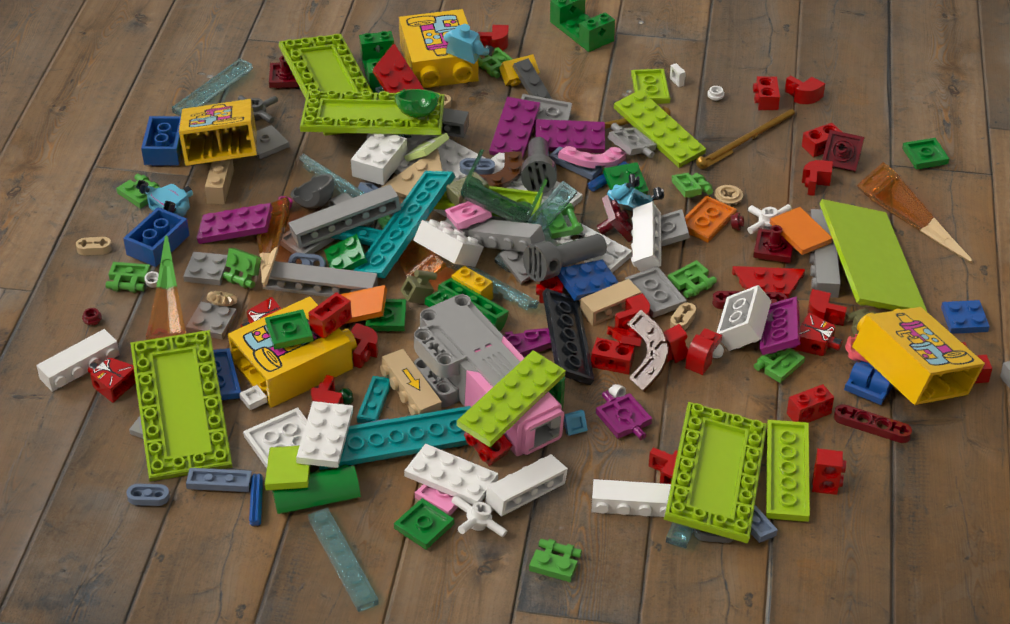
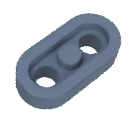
[460,158,495,175]
[288,253,326,267]
[126,484,170,506]

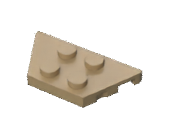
[382,149,443,198]

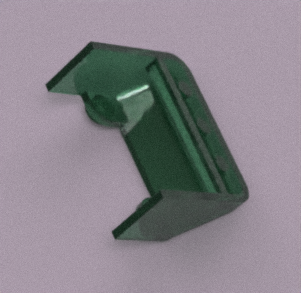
[461,149,548,223]

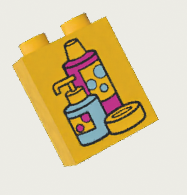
[399,9,479,88]
[179,99,257,166]
[228,296,357,408]
[852,307,985,405]

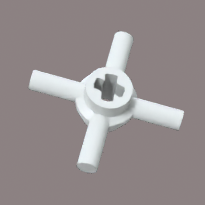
[747,204,792,234]
[451,495,507,537]

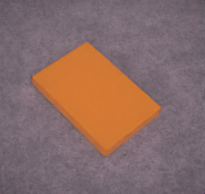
[685,195,737,243]
[769,207,833,255]
[341,285,387,324]

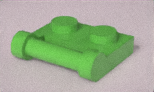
[542,203,583,239]

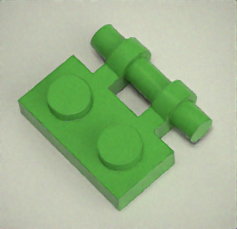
[478,48,512,79]
[672,173,713,198]
[116,174,160,209]
[223,248,262,288]
[668,260,717,298]
[106,262,151,293]
[754,349,805,383]
[529,539,582,582]

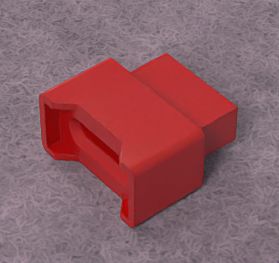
[664,324,689,363]

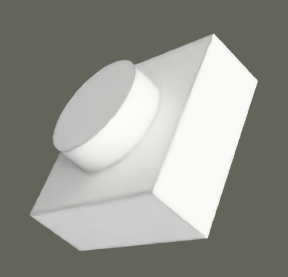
[670,63,686,87]
[240,385,267,410]

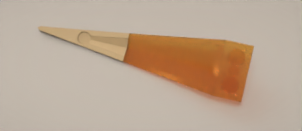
[857,162,973,263]
[256,197,290,287]

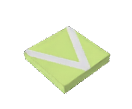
[404,133,449,162]

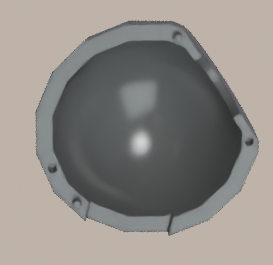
[290,174,335,209]

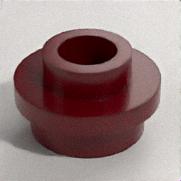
[731,212,744,231]
[82,308,102,325]

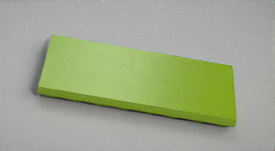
[279,34,373,136]
[300,90,445,135]
[820,199,927,312]
[130,330,233,482]
[664,402,767,543]

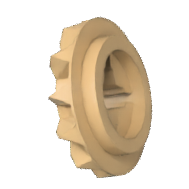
[714,185,743,206]
[207,291,237,306]

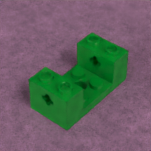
[550,0,615,52]
[359,31,394,93]

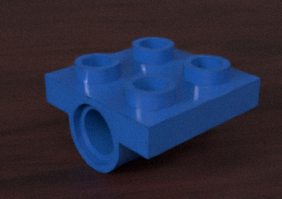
[844,361,893,405]

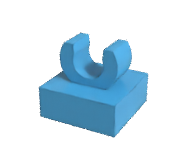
[564,410,588,436]

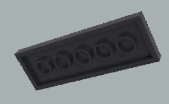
[542,288,594,385]

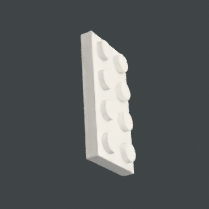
[296,401,353,468]
[404,444,498,505]

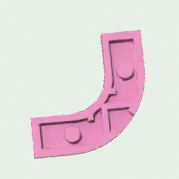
[558,146,627,169]

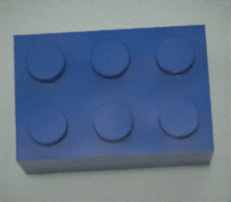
[141,116,182,166]
[123,207,190,267]

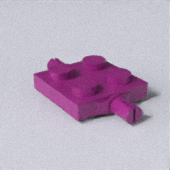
[596,390,652,440]

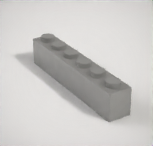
[288,184,401,249]
[809,209,840,298]
[444,218,546,252]
[261,261,378,297]

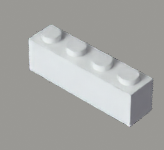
[631,201,661,272]
[36,329,120,392]
[485,454,568,517]
[592,479,671,517]

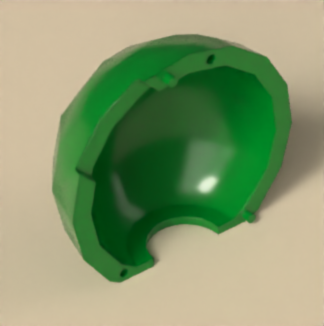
[394,89,440,118]

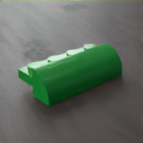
[424,278,509,332]
[271,464,361,514]

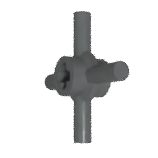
[238,95,278,124]

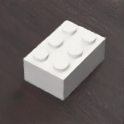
[351,134,407,185]
[413,219,484,267]
[717,285,771,351]

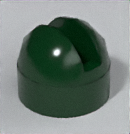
[339,388,354,405]

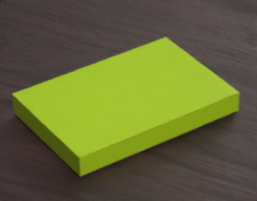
[631,69,670,104]
[265,445,310,490]

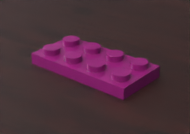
[489,97,541,161]
[535,119,605,153]
[197,203,273,244]
[760,296,800,355]

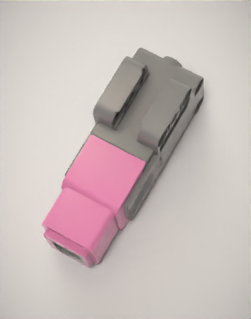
[414,294,564,456]

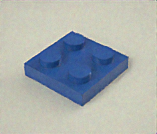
[941,300,990,334]

